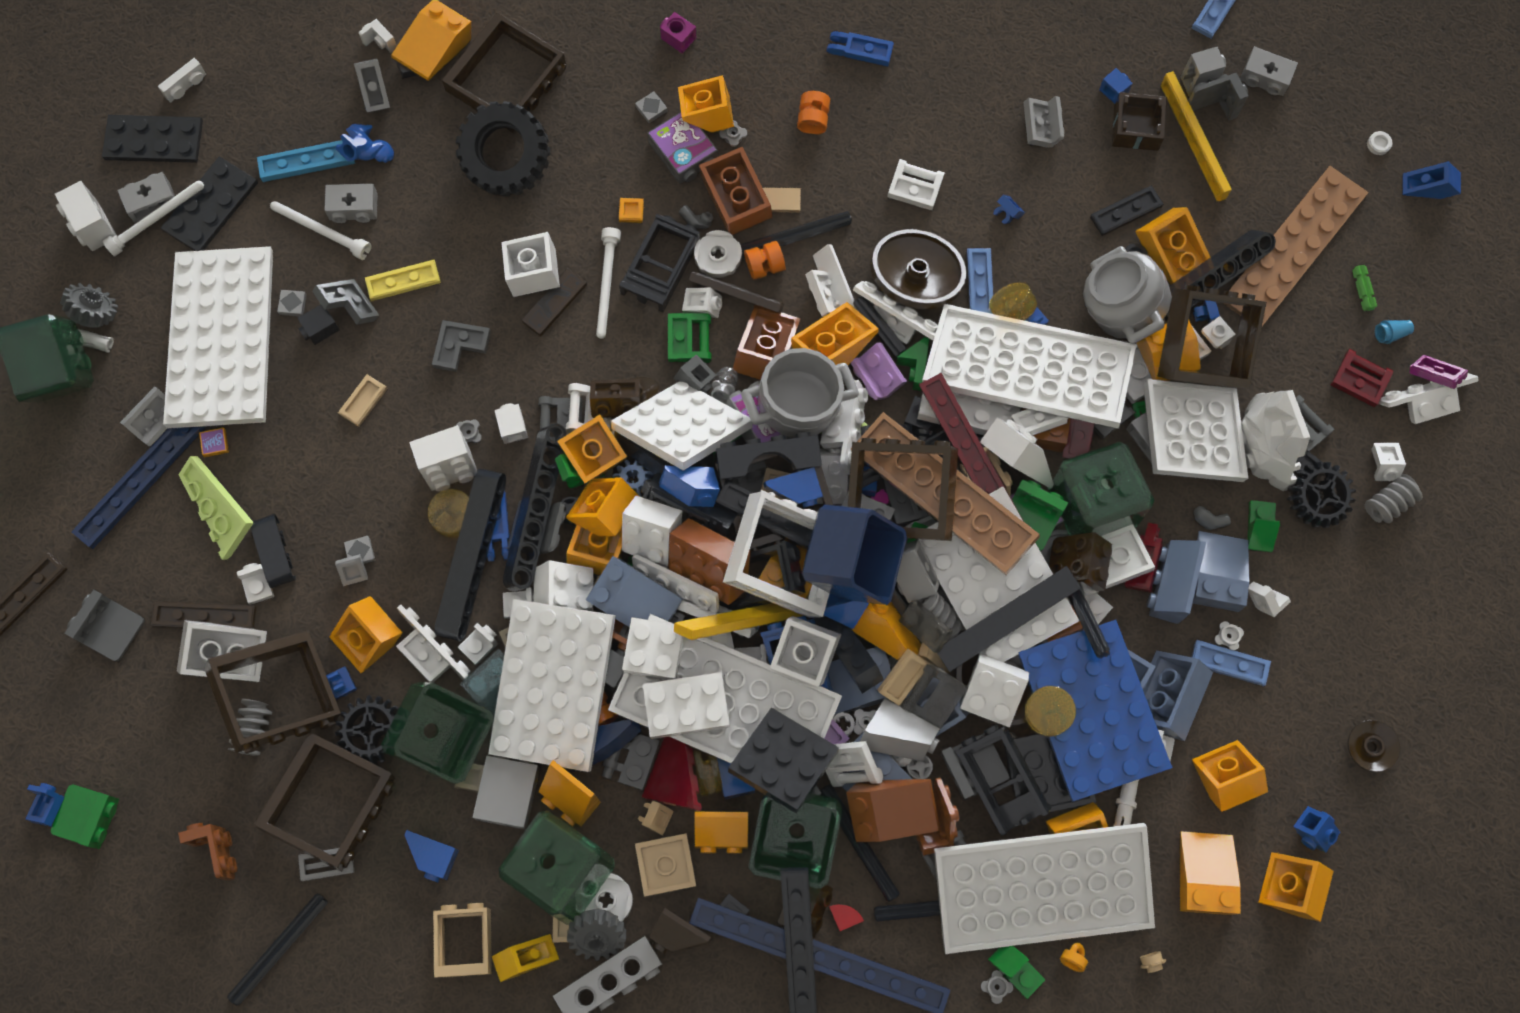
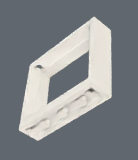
[723,490,830,618]

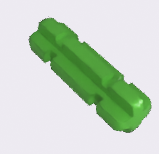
[1352,265,1377,311]

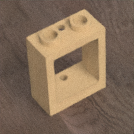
[433,903,492,978]

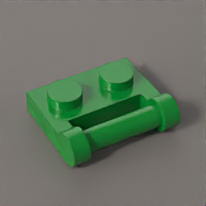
[668,313,712,363]

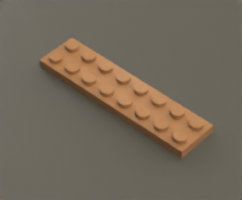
[1223,166,1369,326]
[850,412,1040,575]

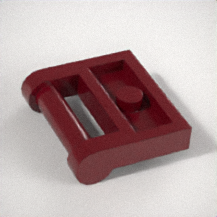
[1330,348,1394,407]

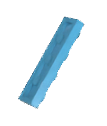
[257,140,355,182]

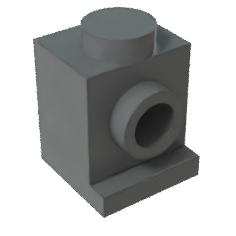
[673,355,717,394]

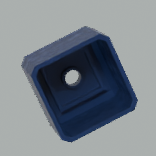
[801,505,907,605]

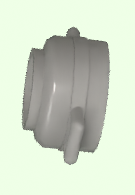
[1083,246,1172,344]
[741,348,859,438]

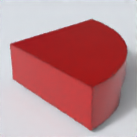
[829,904,864,932]

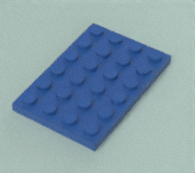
[1018,620,1172,802]

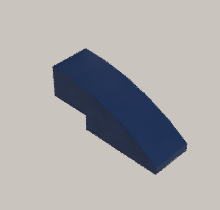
[567,719,641,772]

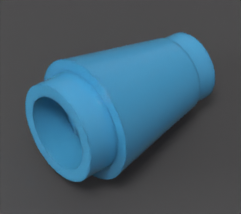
[1375,320,1414,344]

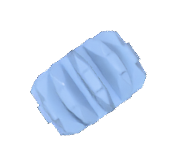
[612,460,654,497]

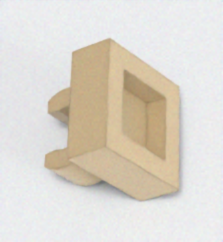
[638,801,674,835]

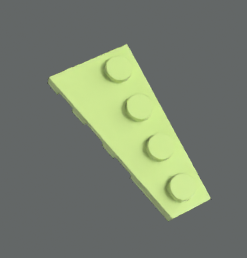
[178,456,253,560]

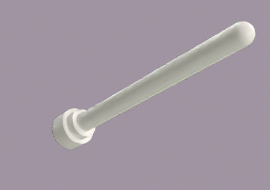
[102,181,204,256]
[270,201,371,260]
[596,227,621,339]

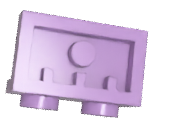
[851,343,907,400]

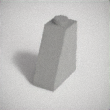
[860,698,940,761]

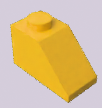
[491,934,559,982]

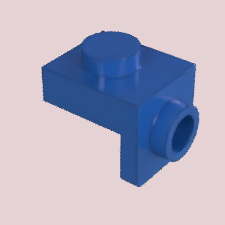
[26,783,64,827]

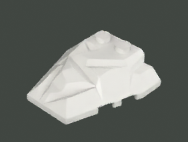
[1241,390,1310,491]

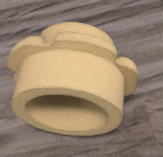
[1140,951,1166,973]

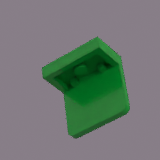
[1012,480,1068,552]
[51,785,120,849]

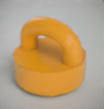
[1060,943,1088,972]

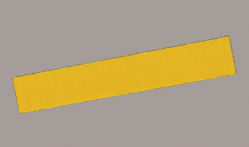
[1161,71,1232,202]
[673,603,803,640]

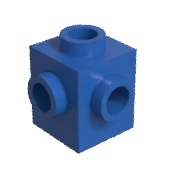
[1293,806,1340,853]

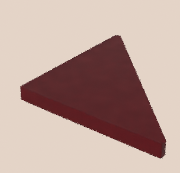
[642,737,702,811]

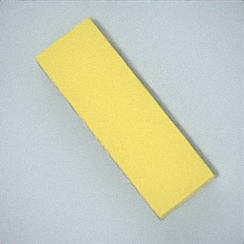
[365,260,441,301]

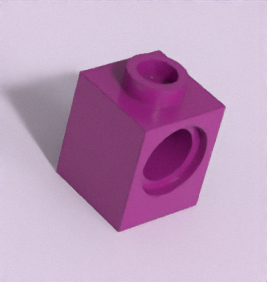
[660,12,697,54]

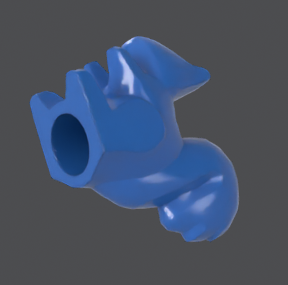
[336,124,394,163]

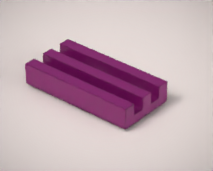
[1409,355,1468,389]

